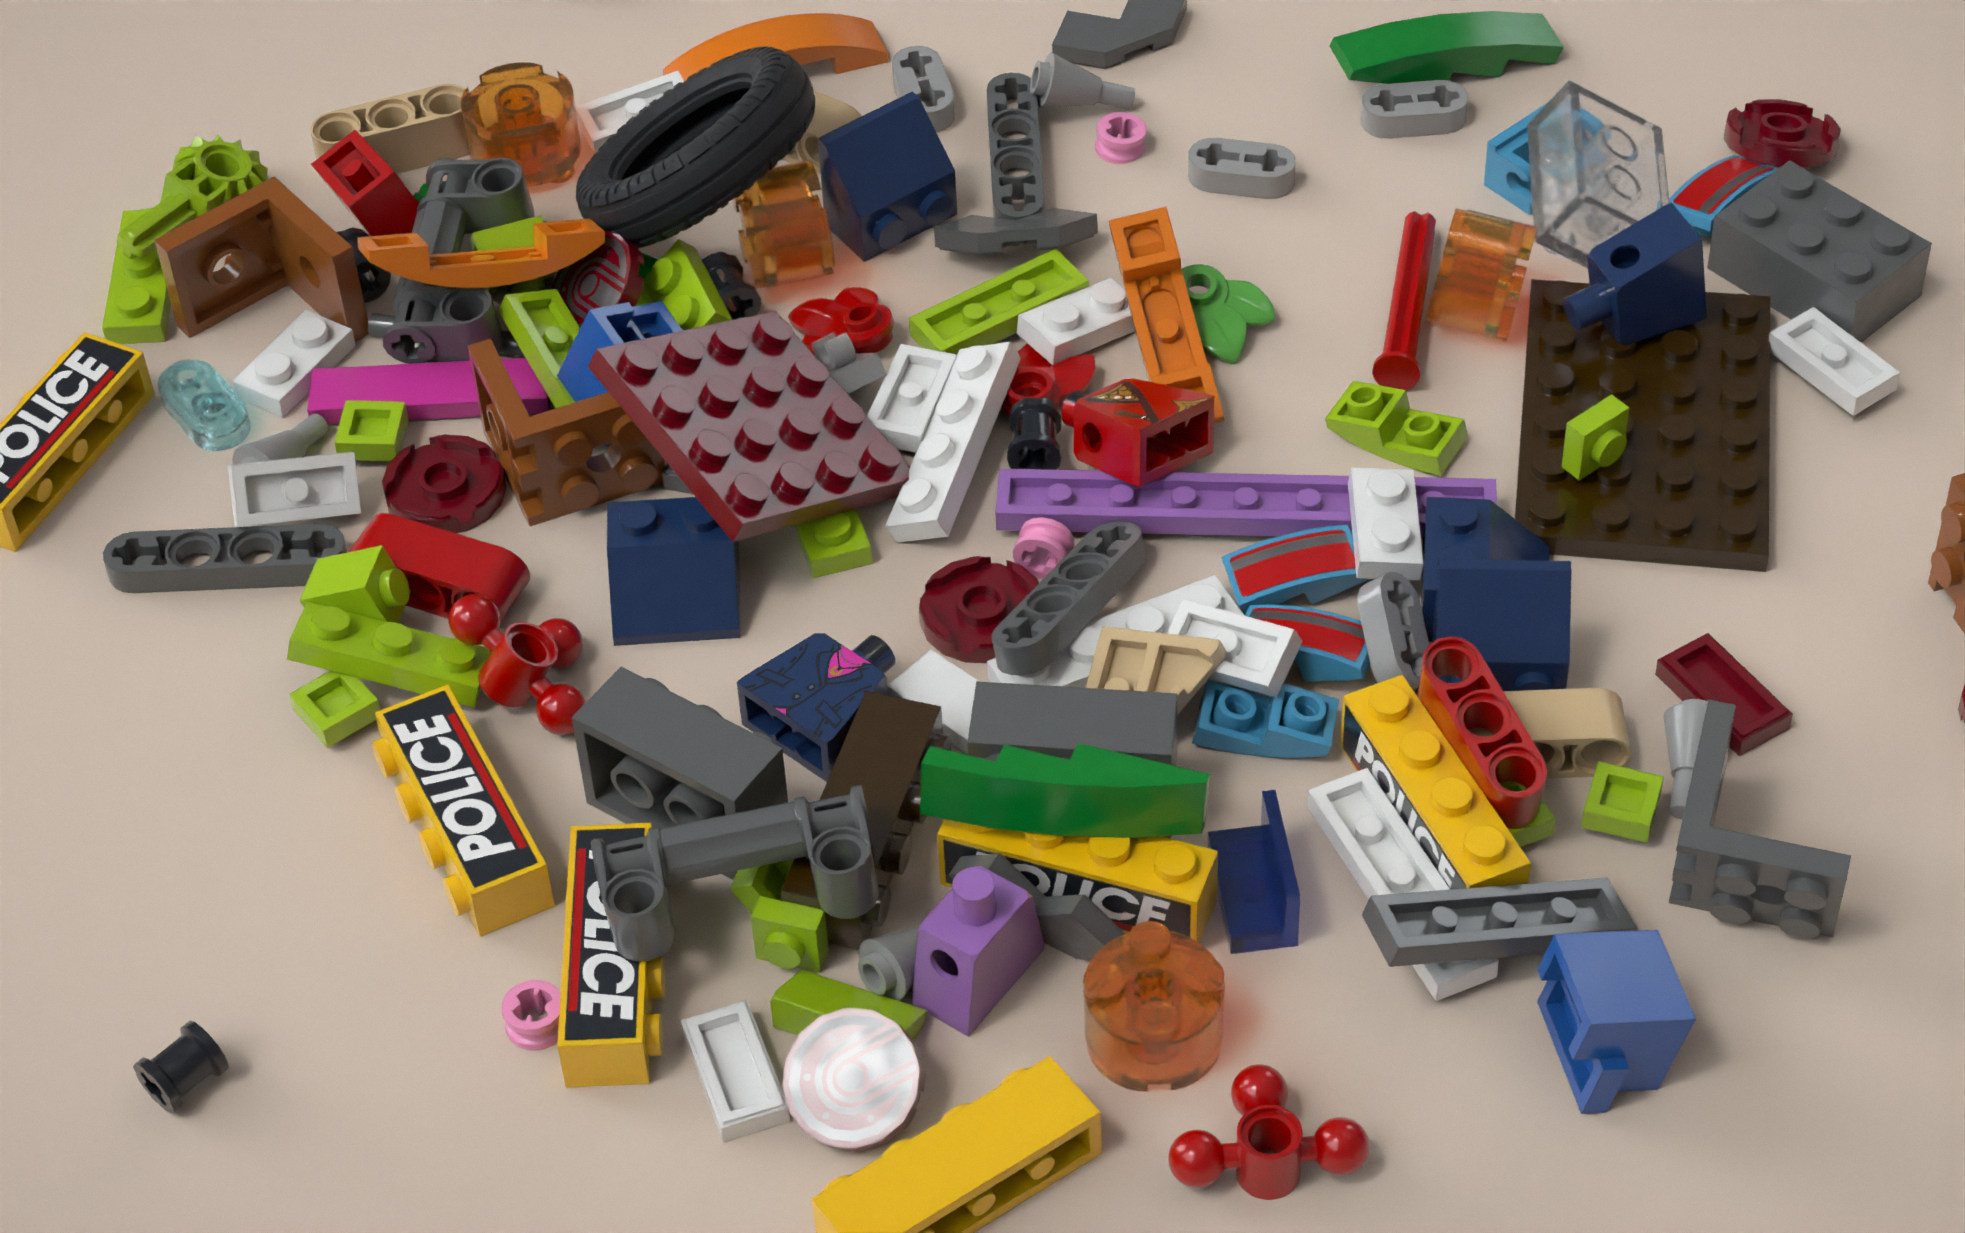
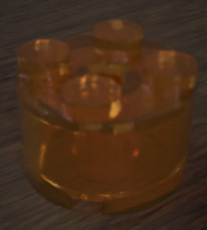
[460,62,581,187]
[732,160,835,289]
[1426,208,1537,342]
[1083,921,1225,1092]

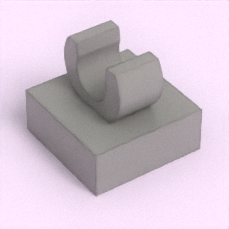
[812,333,887,394]

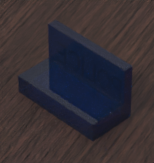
[1208,790,1300,954]

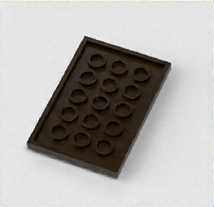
[1514,279,1771,572]

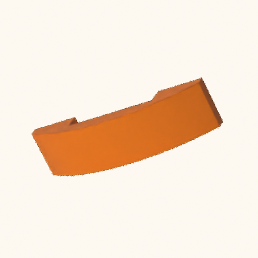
[663,13,888,81]
[1109,207,1224,424]
[358,219,605,288]

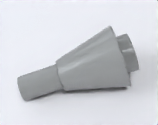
[1030,52,1135,110]
[232,413,328,464]
[1663,699,1708,819]
[858,926,920,1001]

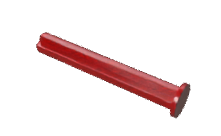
[1372,211,1436,390]

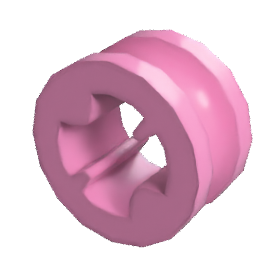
[1095,112,1147,164]
[1013,517,1074,579]
[502,980,561,1051]

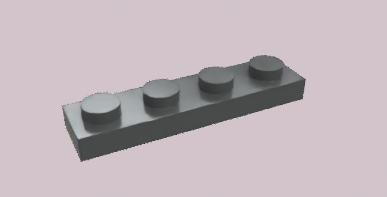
[1362,878,1637,967]

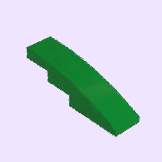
[1329,11,1564,84]
[920,743,1210,838]

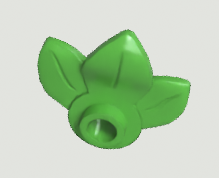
[1182,264,1275,364]

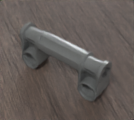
[383,157,534,364]
[591,785,879,962]

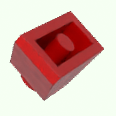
[311,130,419,236]

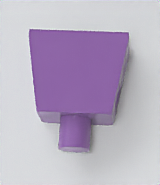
[912,866,1044,1037]

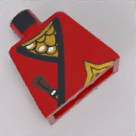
[1061,378,1215,487]

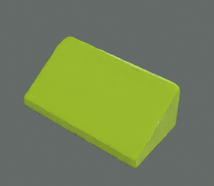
[770,969,928,1041]

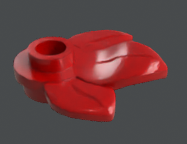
[788,287,894,357]
[1001,343,1096,417]

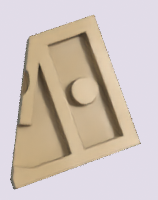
[1085,626,1226,715]

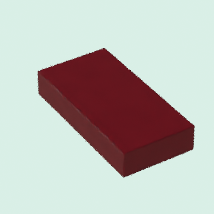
[1655,633,1793,756]

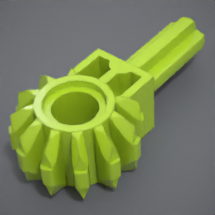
[117,134,269,259]

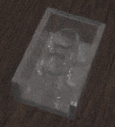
[1527,80,1670,269]

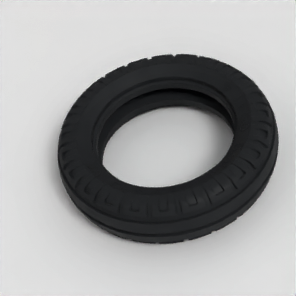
[576,46,816,248]

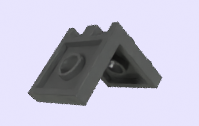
[1669,699,1851,938]

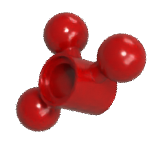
[448,594,587,735]
[1168,1064,1370,1200]

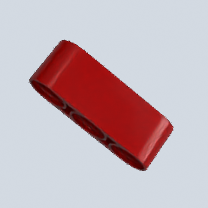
[348,513,530,624]
[1417,636,1547,829]

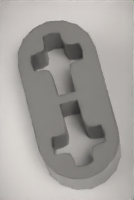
[892,46,955,133]
[1361,80,1468,139]
[1188,138,1296,199]
[1357,572,1429,691]

